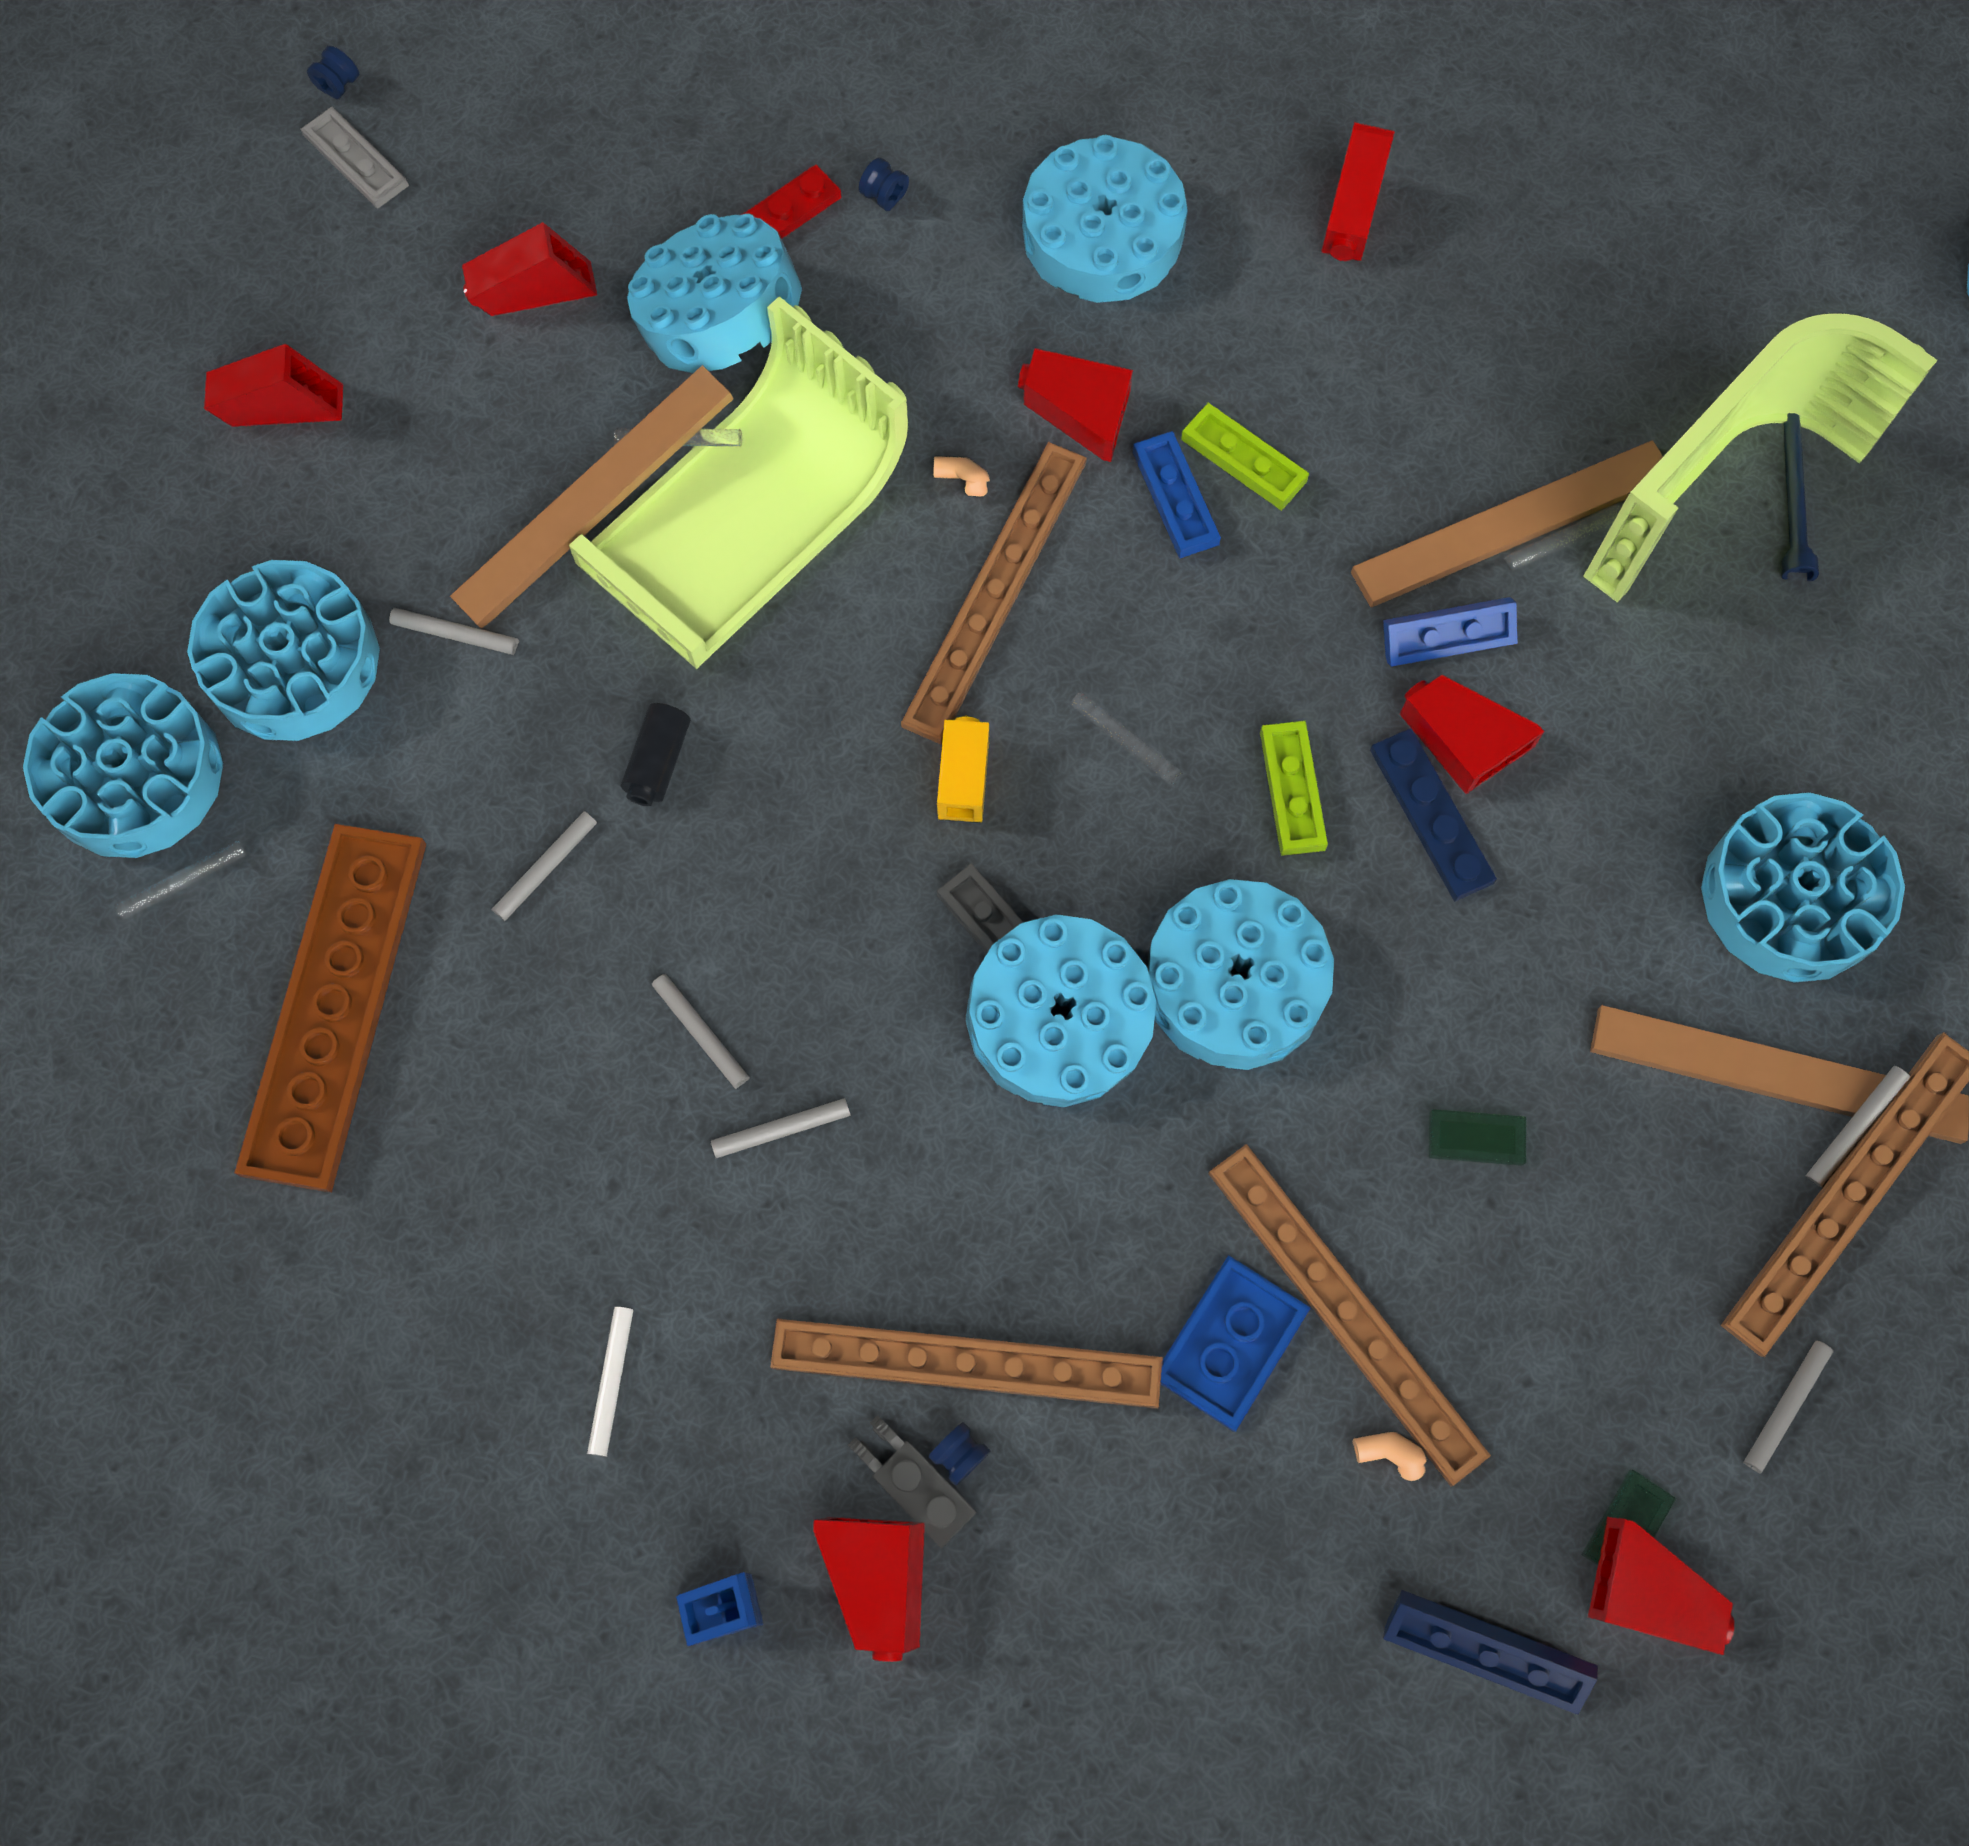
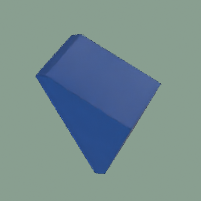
[676,1572,763,1647]

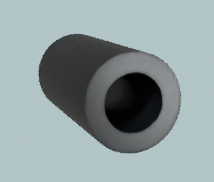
[620,703,691,806]

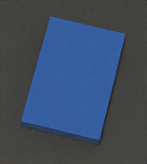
[1161,1255,1310,1433]

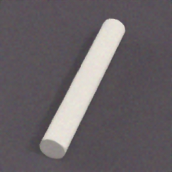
[587,1307,633,1457]

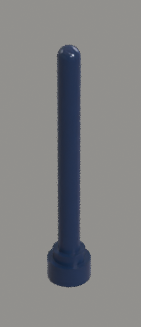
[1781,413,1819,581]

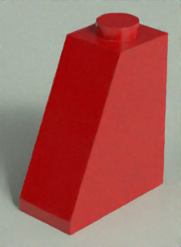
[1322,122,1395,261]
[462,222,598,316]
[204,343,343,427]
[1018,348,1133,462]
[1400,675,1544,794]
[813,1517,925,1662]
[1588,1517,1735,1655]

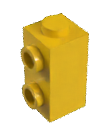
[937,716,989,822]

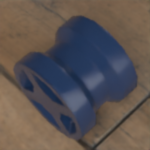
[307,46,359,100]
[858,158,909,211]
[928,1422,991,1486]

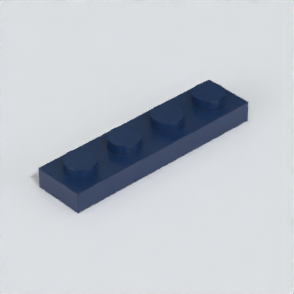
[1370,728,1497,902]
[1383,1590,1598,1715]

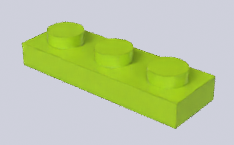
[1181,403,1309,511]
[1260,721,1328,856]

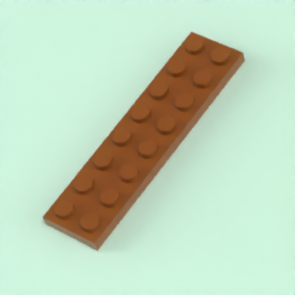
[235,824,427,1193]

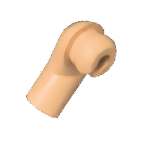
[934,456,990,496]
[1353,1432,1427,1481]

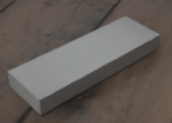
[301,107,409,209]

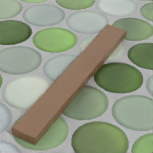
[450,365,733,629]
[1351,440,1663,608]
[901,442,1087,744]
[1590,1005,1969,1144]
[1721,1032,1969,1357]
[1208,1144,1491,1486]
[770,1319,1163,1409]

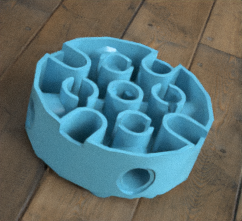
[1022,135,1188,303]
[627,214,802,373]
[187,560,380,741]
[23,673,223,858]
[1701,793,1905,983]
[1147,879,1334,1070]
[966,914,1157,1107]

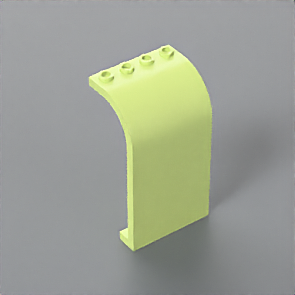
[569,296,908,669]
[1583,314,1937,603]

